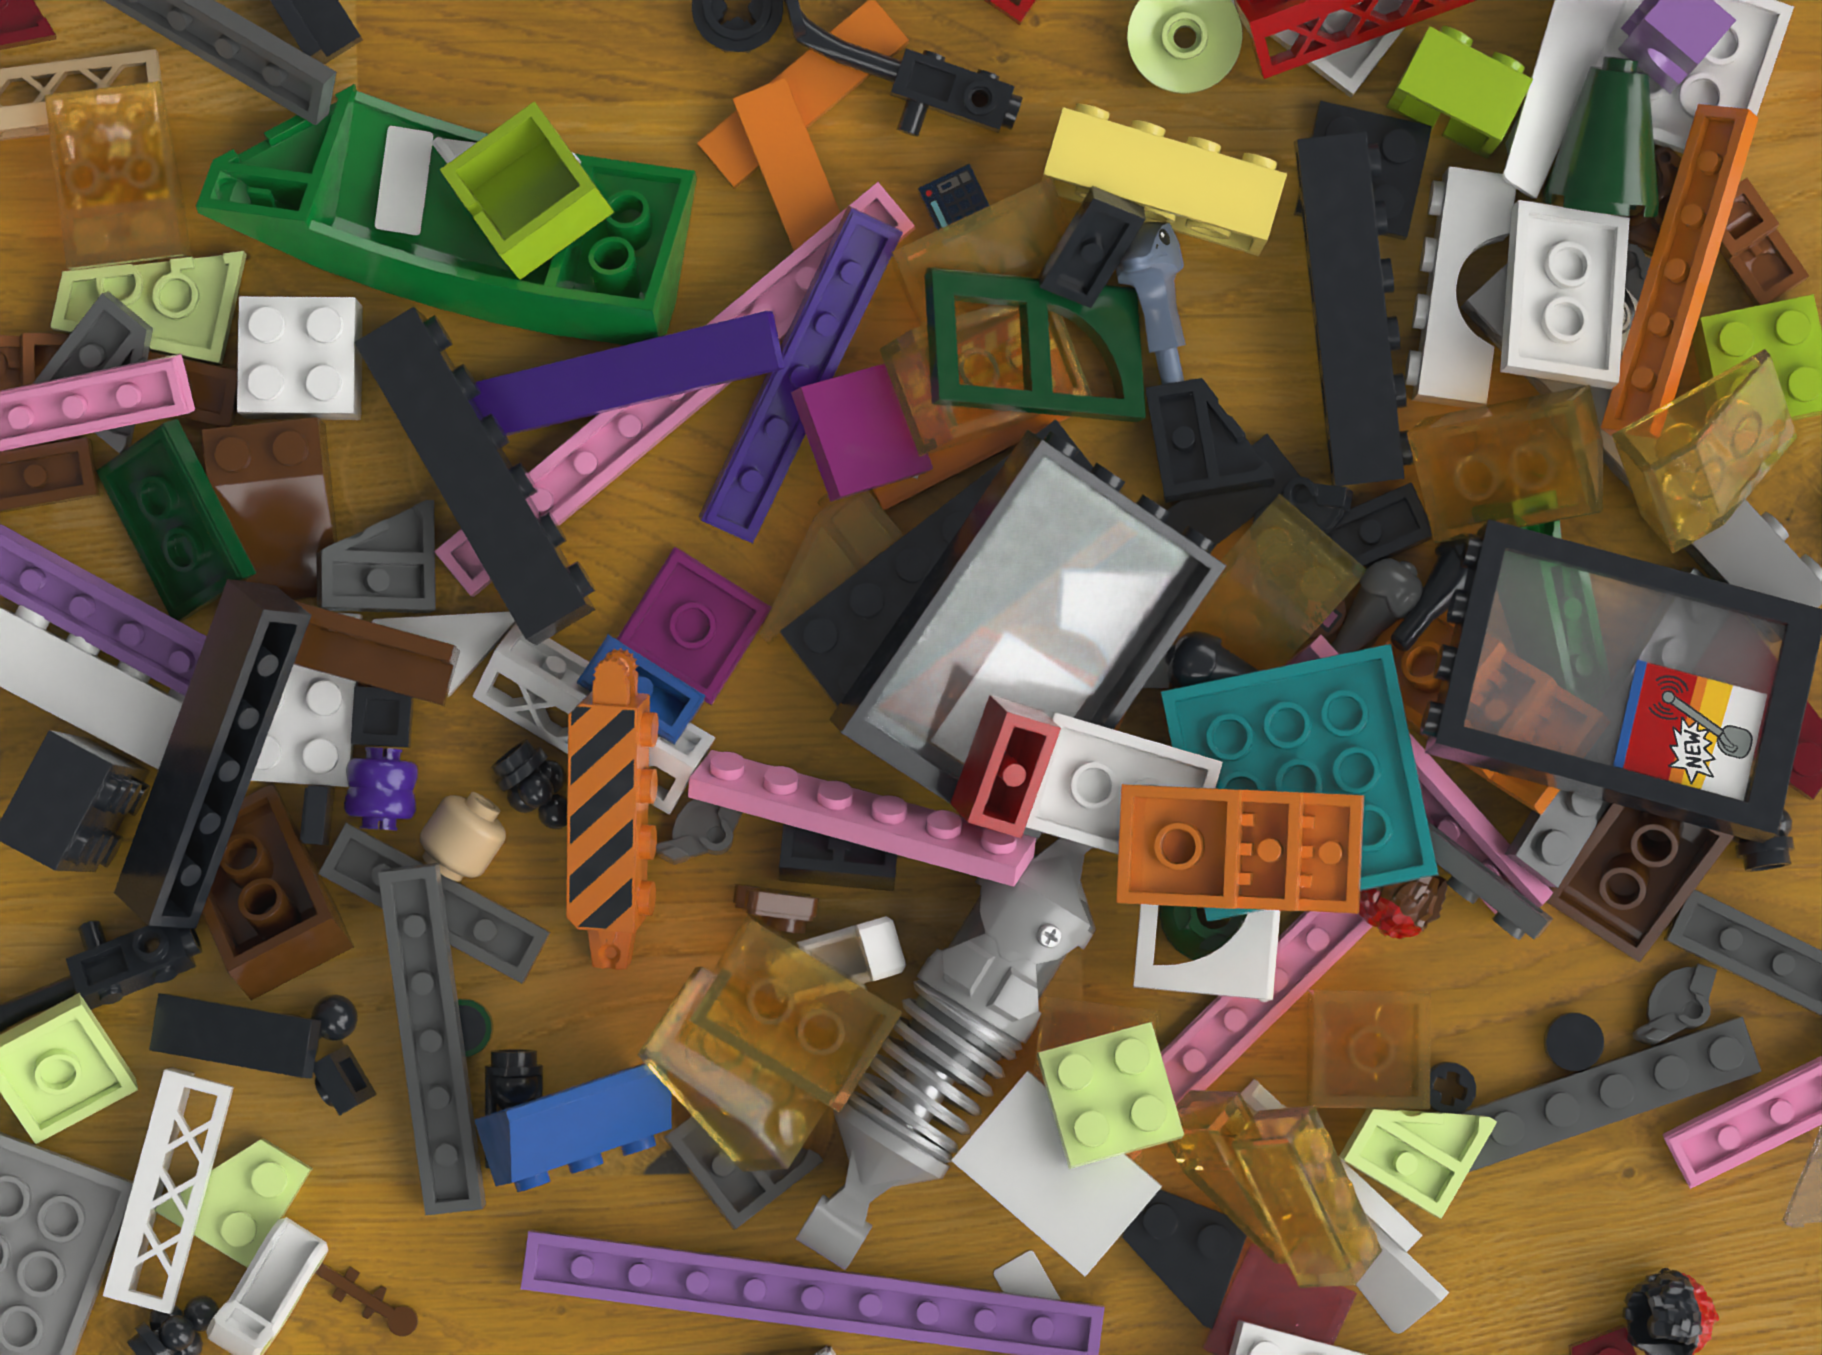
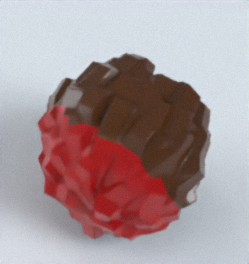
[1359,876,1448,939]

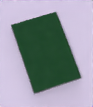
[96,419,256,622]

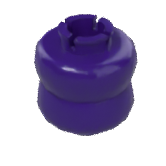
[344,747,418,830]

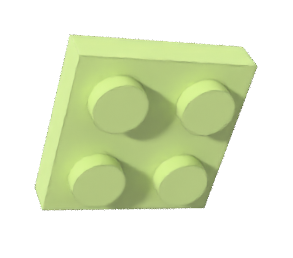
[0,993,138,1144]
[1037,1022,1184,1169]

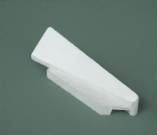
[1503,0,1624,198]
[1225,1079,1449,1334]

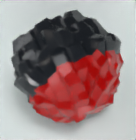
[1622,1268,1719,1355]

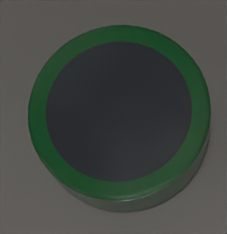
[458,999,493,1057]

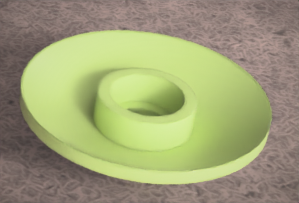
[1127,0,1242,94]

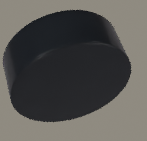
[1544,1013,1604,1071]

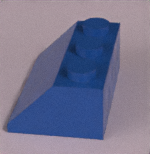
[474,1057,672,1192]

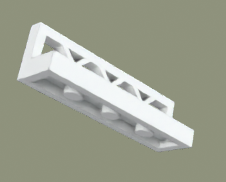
[472,623,715,815]
[103,1067,234,1314]

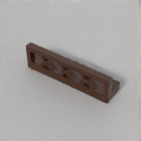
[293,601,460,707]

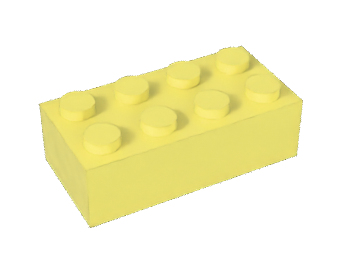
[1040,103,1287,256]

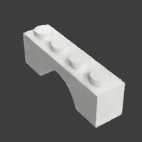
[1404,166,1516,410]

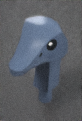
[1115,222,1186,385]

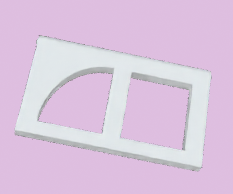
[1133,904,1280,1002]

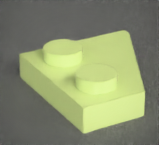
[1338,1107,1497,1219]
[155,1138,313,1268]

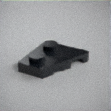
[1145,378,1275,503]
[1122,1189,1251,1329]

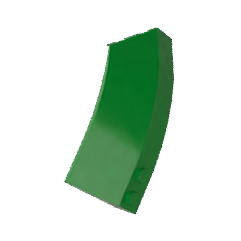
[196,84,697,345]

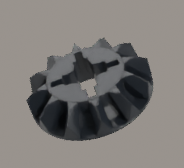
[692,0,783,53]

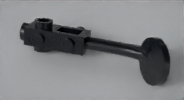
[784,0,1023,137]
[0,920,202,1034]

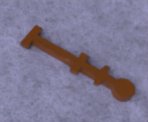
[315,1262,418,1336]

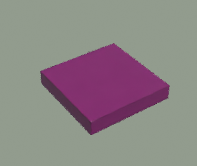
[791,361,933,502]
[616,547,773,706]

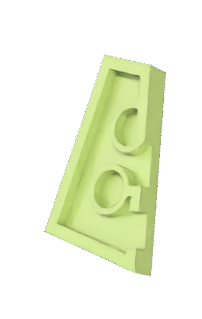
[50,251,247,365]

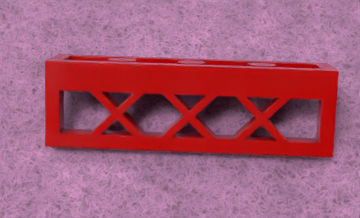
[1234,0,1477,79]

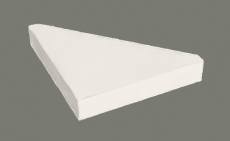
[372,612,516,697]

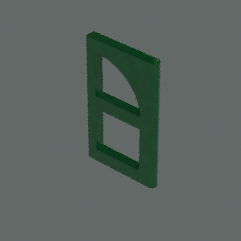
[924,267,1146,422]

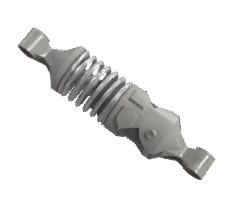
[795,837,1096,1270]

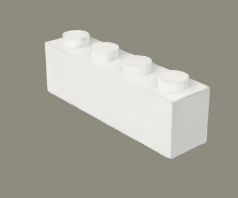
[0,605,185,769]

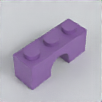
[1618,0,1736,94]

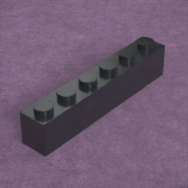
[1294,131,1413,487]
[354,307,596,645]
[114,579,311,929]

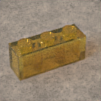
[1231,1105,1382,1288]

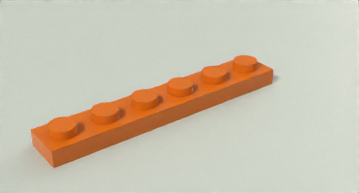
[1600,104,1758,443]

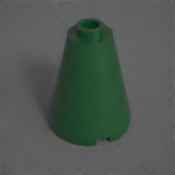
[1542,56,1659,217]

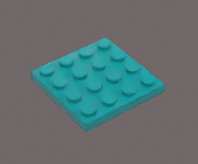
[1161,644,1439,921]

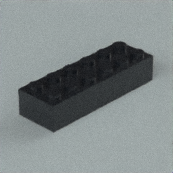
[780,419,1120,708]

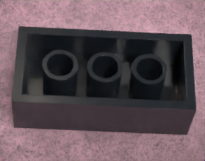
[0,730,151,872]

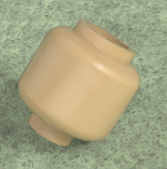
[420,792,506,881]

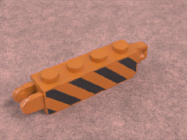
[566,648,659,970]

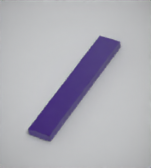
[699,205,903,544]
[473,311,785,436]

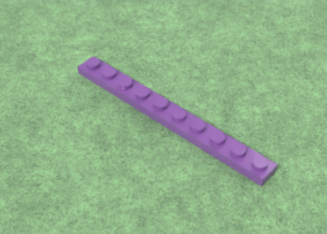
[521,1230,1105,1355]

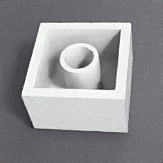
[237,296,363,420]

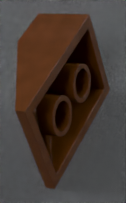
[202,417,338,600]
[1546,771,1734,963]
[202,783,354,1001]

